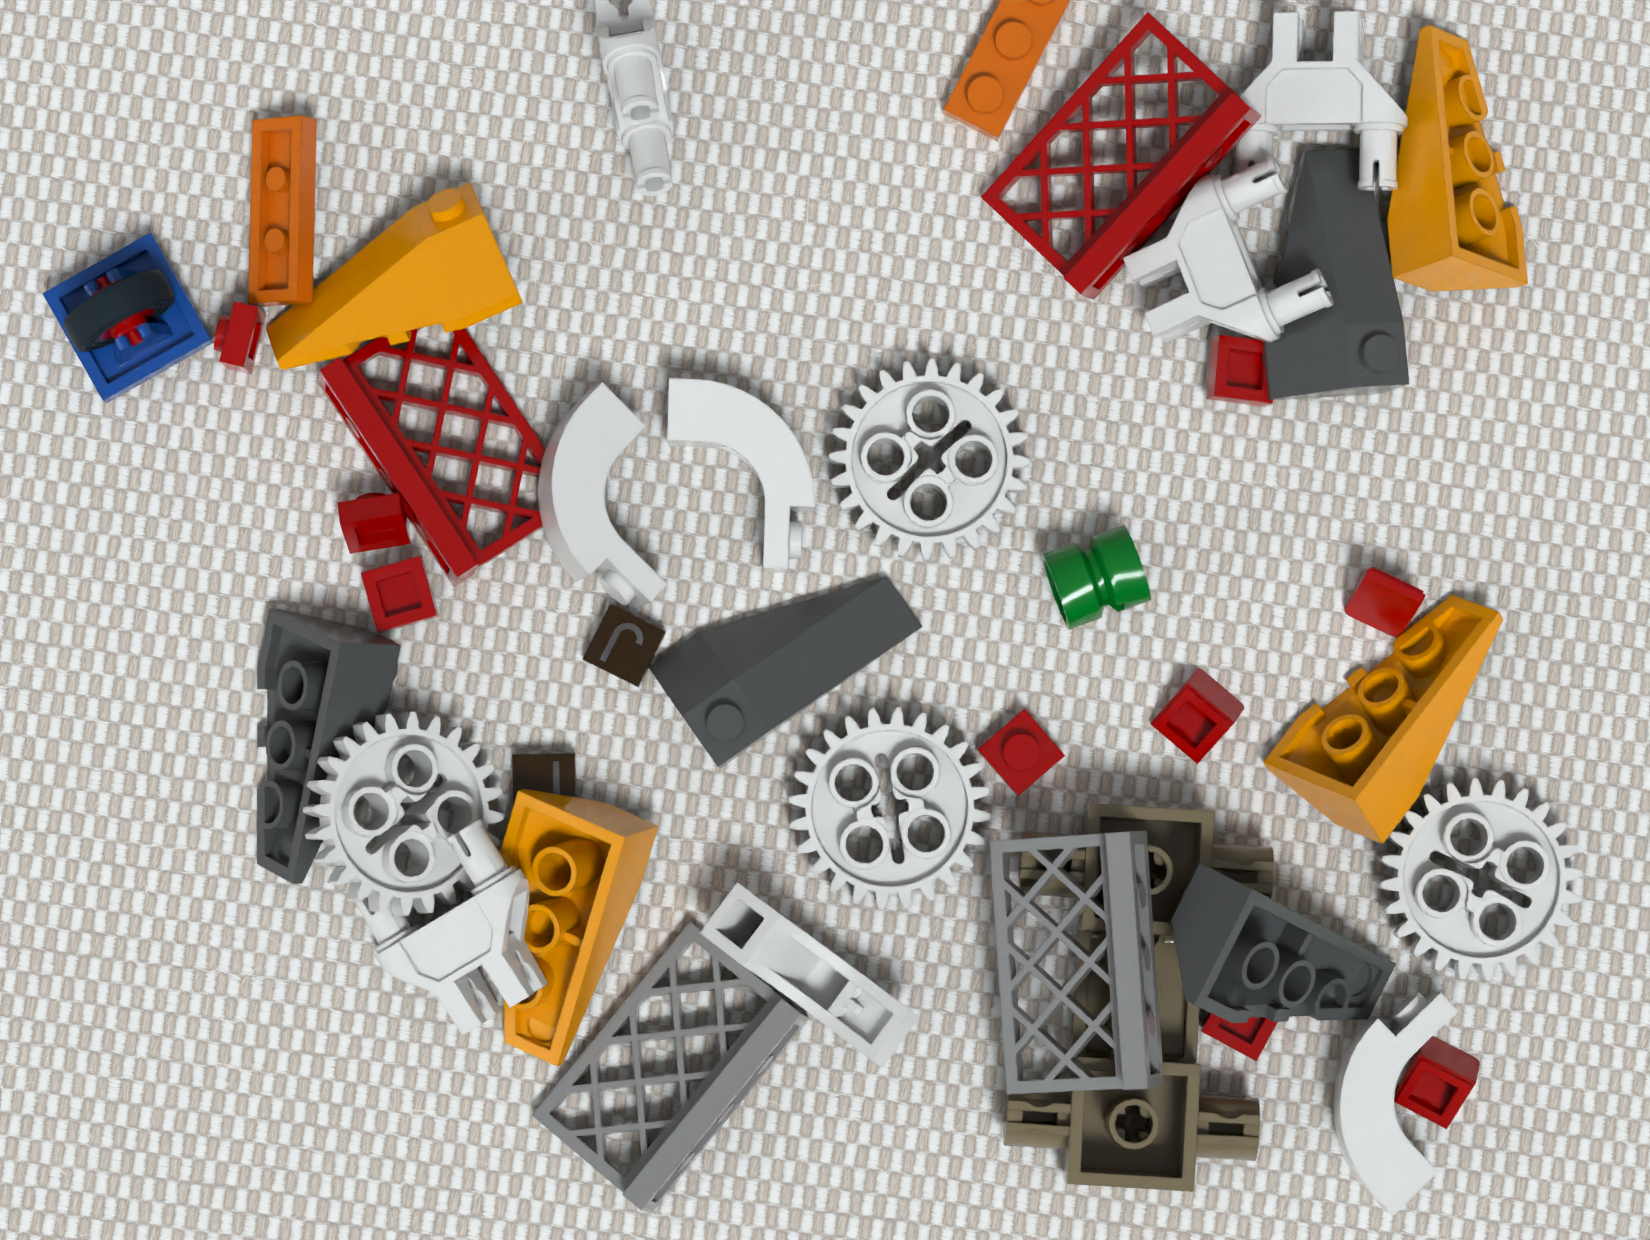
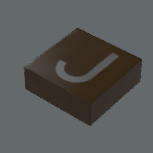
[583,604,667,688]
[512,753,577,806]

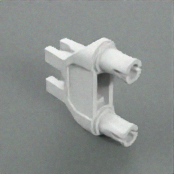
[595,0,674,196]
[1235,11,1408,191]
[1123,155,1334,343]
[353,819,548,1036]

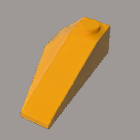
[1263,595,1503,844]

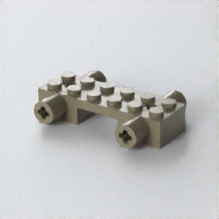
[1003,803,1274,1192]

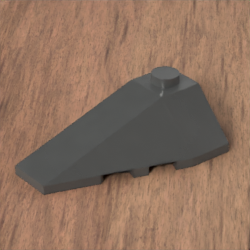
[1262,148,1409,400]
[648,576,922,769]
[257,608,401,884]
[1171,863,1396,1023]

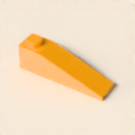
[1387,25,1528,292]
[266,182,523,370]
[501,789,659,1066]

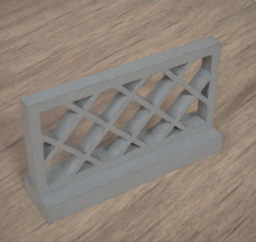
[989,831,1164,1094]
[532,922,809,1212]

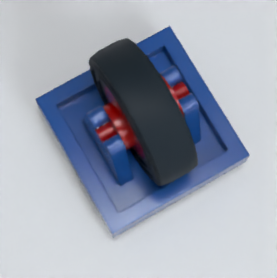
[42,232,214,403]

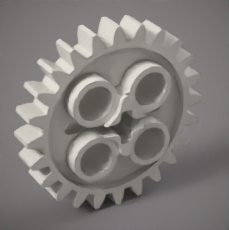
[829,359,1030,562]
[789,707,991,910]
[303,712,505,916]
[1377,778,1583,981]

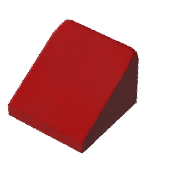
[1345,567,1426,637]
[1150,668,1244,764]
[1394,1036,1480,1129]

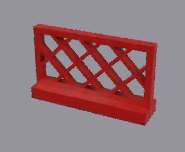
[981,12,1262,300]
[318,328,546,587]

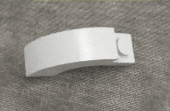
[667,378,815,573]
[538,382,668,608]
[700,882,920,1068]
[1333,991,1458,1216]

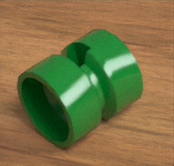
[1041,525,1151,630]

